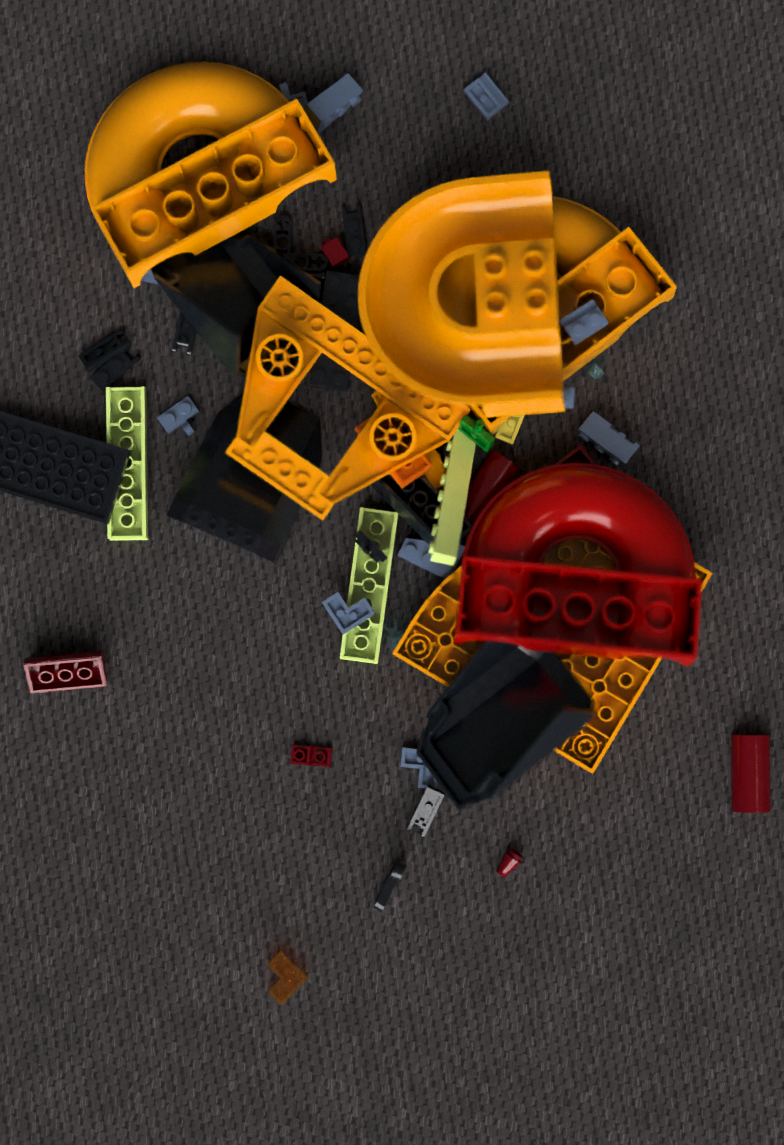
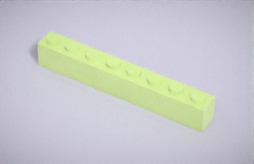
[428,421,477,566]

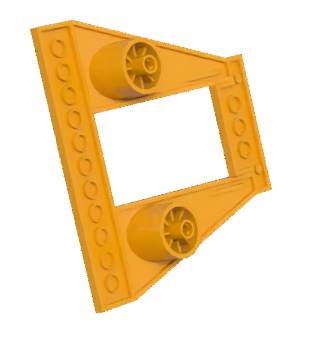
[225,276,471,520]

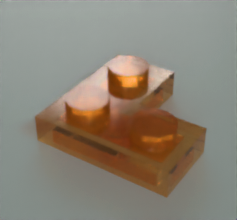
[267,950,309,1006]

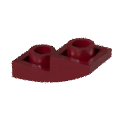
[290,744,333,767]

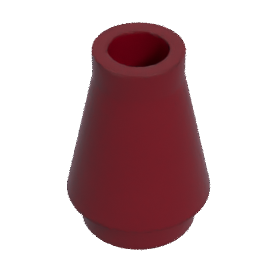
[496,848,523,878]

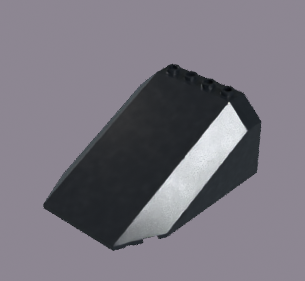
[151,229,321,378]
[166,392,322,564]
[416,640,595,810]

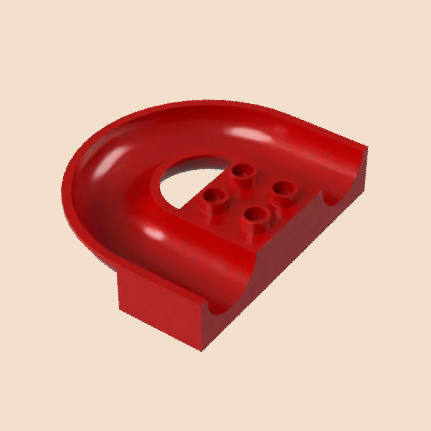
[454,463,702,666]

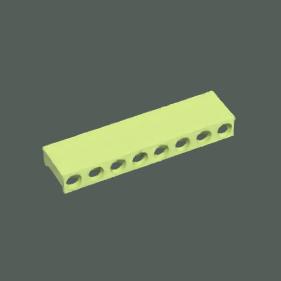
[106,386,148,540]
[340,507,398,664]

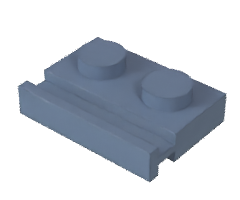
[464,72,509,120]
[560,300,608,345]

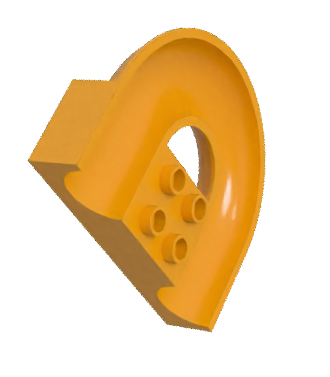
[85,62,337,288]
[358,171,565,417]
[437,196,677,435]

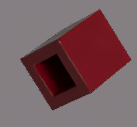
[321,237,349,269]

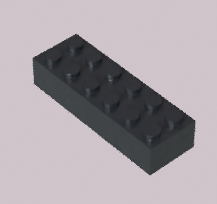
[309,271,360,392]
[370,474,473,546]

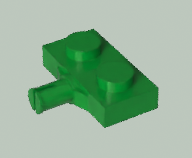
[458,415,495,452]

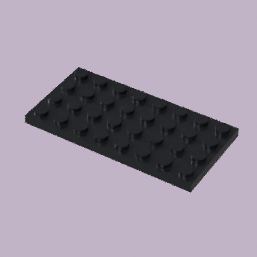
[0,411,131,524]

